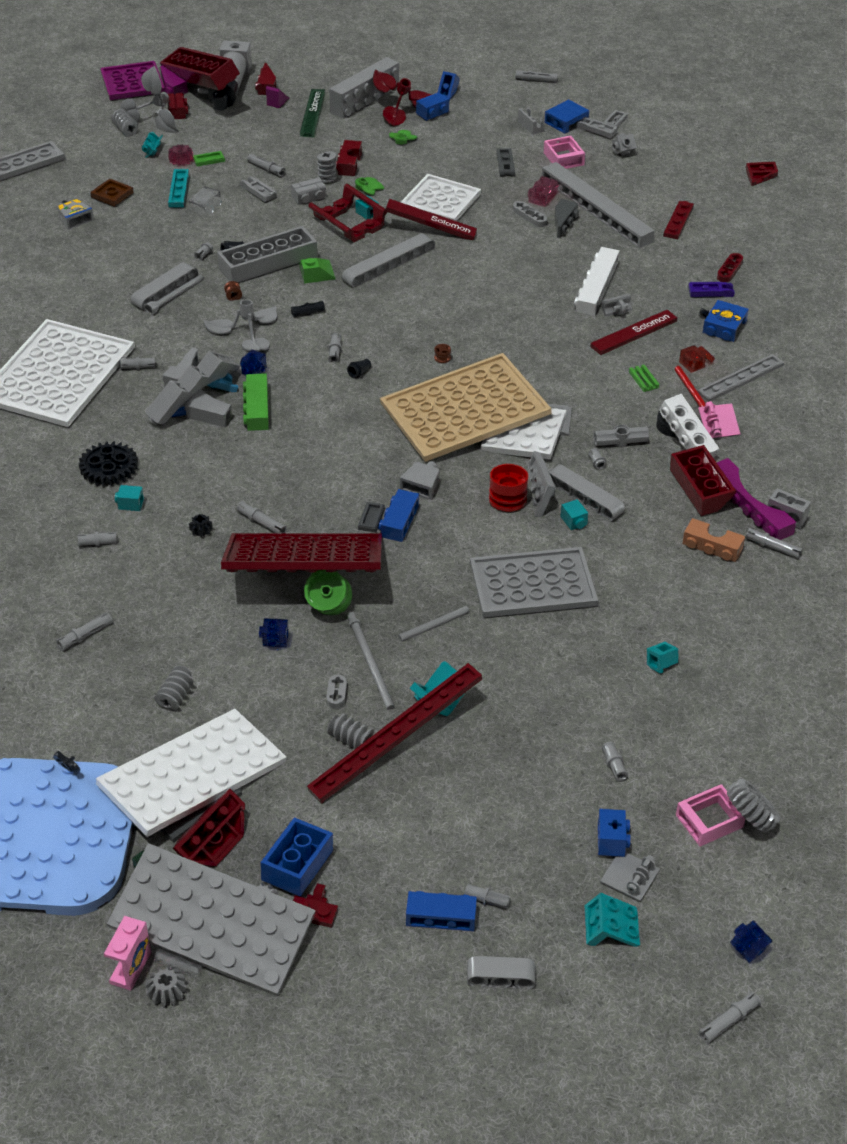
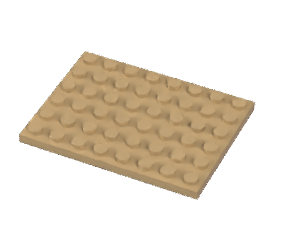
[380,353,552,462]

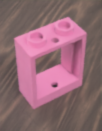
[544,136,585,169]
[676,784,745,846]

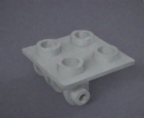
[600,852,660,902]

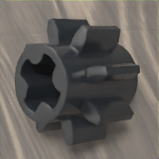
[189,514,213,537]

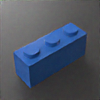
[378,489,419,542]
[406,891,477,932]

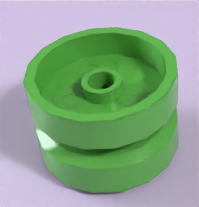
[304,570,352,615]

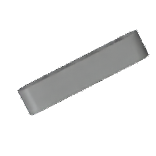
[131,262,198,311]
[549,464,625,522]

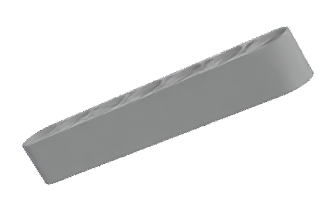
[341,233,435,288]

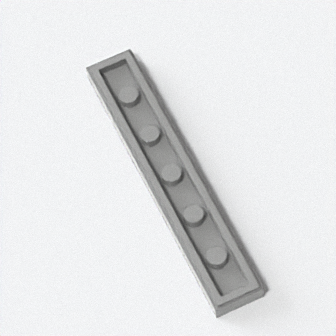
[697,354,784,402]

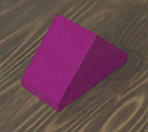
[266,86,289,108]

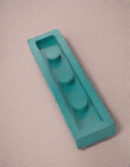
[168,169,189,207]

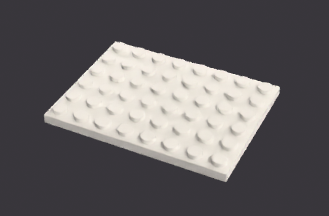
[0,319,135,427]

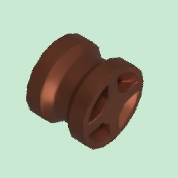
[224,281,242,301]
[434,344,451,363]

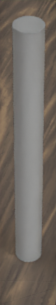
[398,606,469,641]

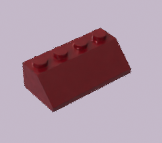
[670,445,736,516]

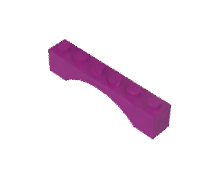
[717,458,796,540]

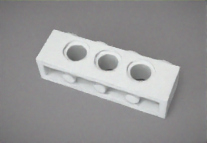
[659,394,719,458]

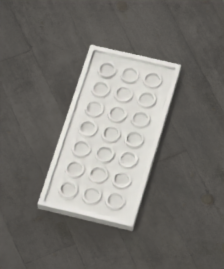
[96,709,287,837]

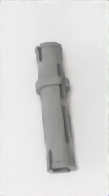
[515,70,557,83]
[247,153,286,177]
[237,501,287,533]
[745,528,803,559]
[56,612,113,651]
[698,992,761,1044]

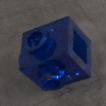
[240,349,267,375]
[259,618,289,648]
[730,920,773,963]

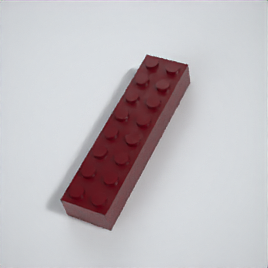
[160,47,240,90]

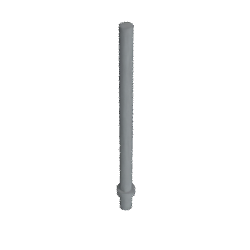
[347,612,394,710]

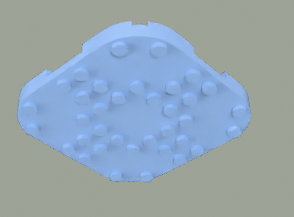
[0,758,135,916]

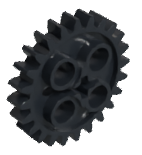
[79,441,138,486]

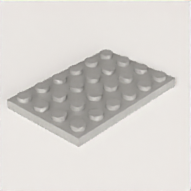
[470,547,598,618]

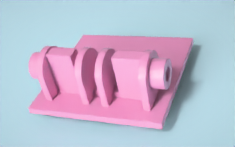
[698,401,740,438]

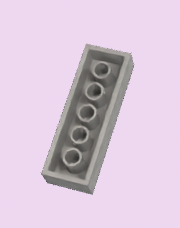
[329,57,399,119]
[217,226,318,282]

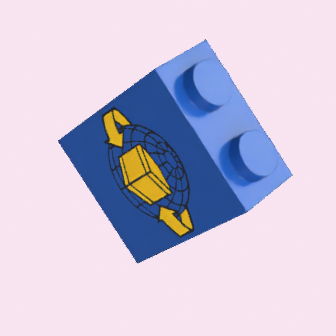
[703,300,749,342]

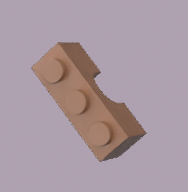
[682,518,745,562]

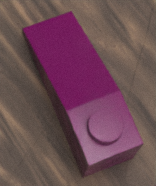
[160,65,188,94]

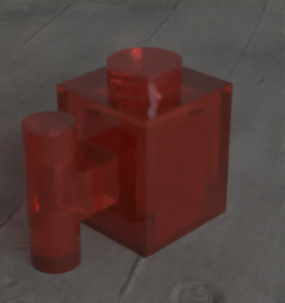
[679,345,715,373]

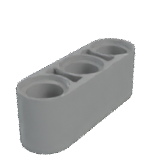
[467,956,535,989]

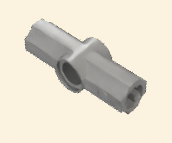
[593,425,649,447]

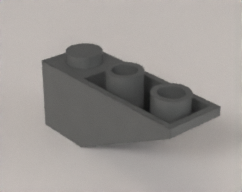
[554,199,579,238]

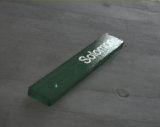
[300,89,325,137]

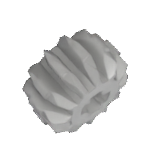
[146,965,187,1007]

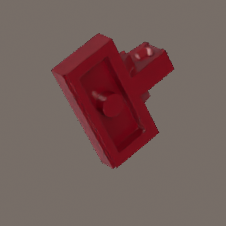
[293,883,338,928]

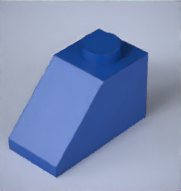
[437,71,460,101]

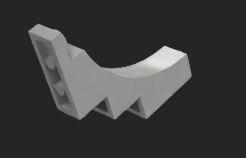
[145,350,240,425]

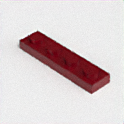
[663,201,694,240]

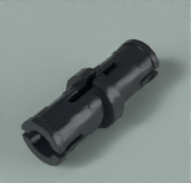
[291,301,325,317]

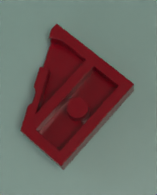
[745,161,778,186]

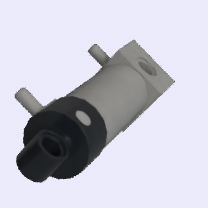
[198,40,252,111]

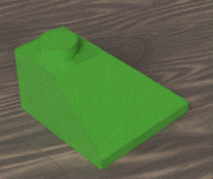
[299,258,336,284]

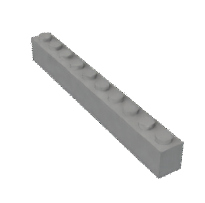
[542,162,655,248]

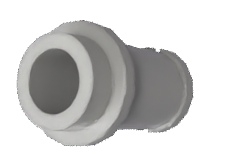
[194,242,213,260]
[588,448,606,470]

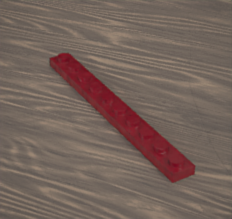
[307,663,483,803]

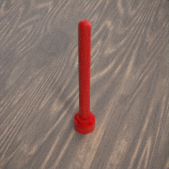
[675,366,706,407]

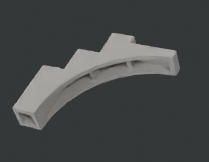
[162,348,232,427]

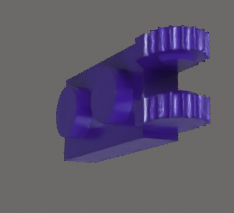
[688,282,735,297]

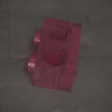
[527,176,558,207]

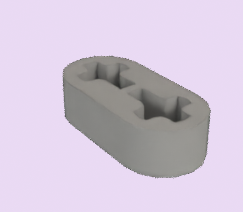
[326,675,347,709]

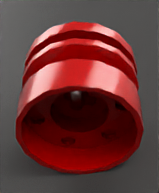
[489,464,528,512]

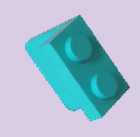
[410,661,465,716]

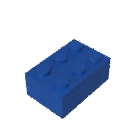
[261,817,333,897]

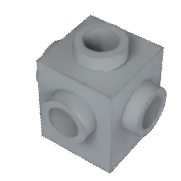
[612,133,637,156]

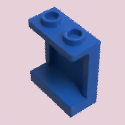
[544,100,589,134]

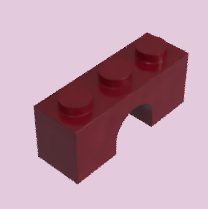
[336,140,362,176]

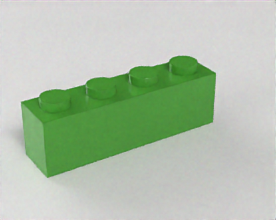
[243,374,269,431]

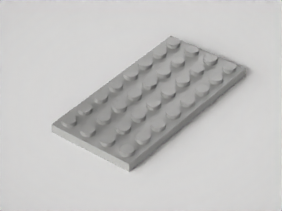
[107,843,315,996]

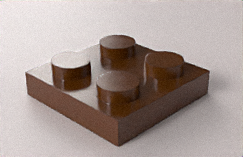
[90,178,134,207]

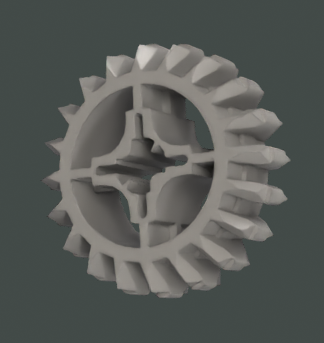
[727,779,780,833]

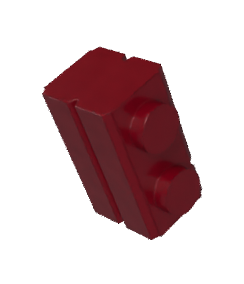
[167,93,188,119]

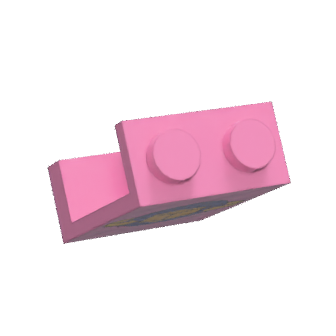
[104,916,151,990]

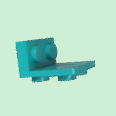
[584,893,640,947]

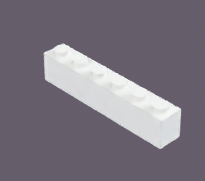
[574,247,620,316]

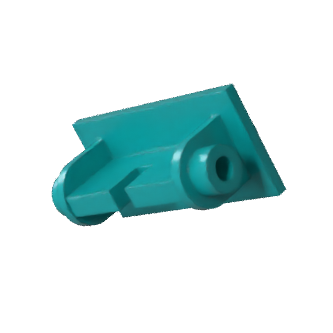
[142,132,163,158]

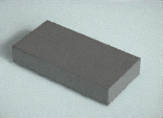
[358,502,385,533]

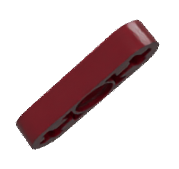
[717,253,743,282]

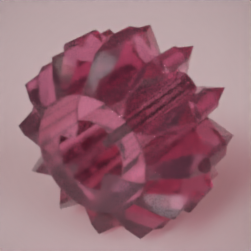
[168,144,193,166]

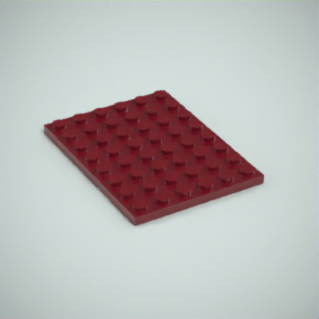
[221,533,382,572]

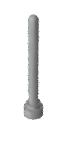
[144,275,204,315]

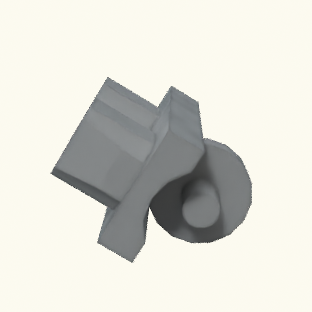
[601,294,632,317]

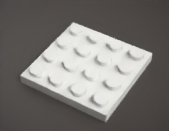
[401,174,481,221]
[481,408,566,460]

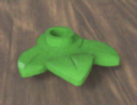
[389,130,417,144]
[355,177,384,195]

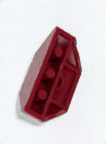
[173,788,245,867]

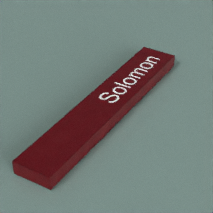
[385,198,477,240]
[590,310,678,355]

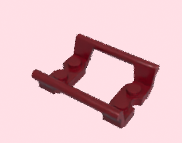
[308,184,387,242]

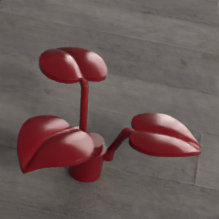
[373,69,432,126]

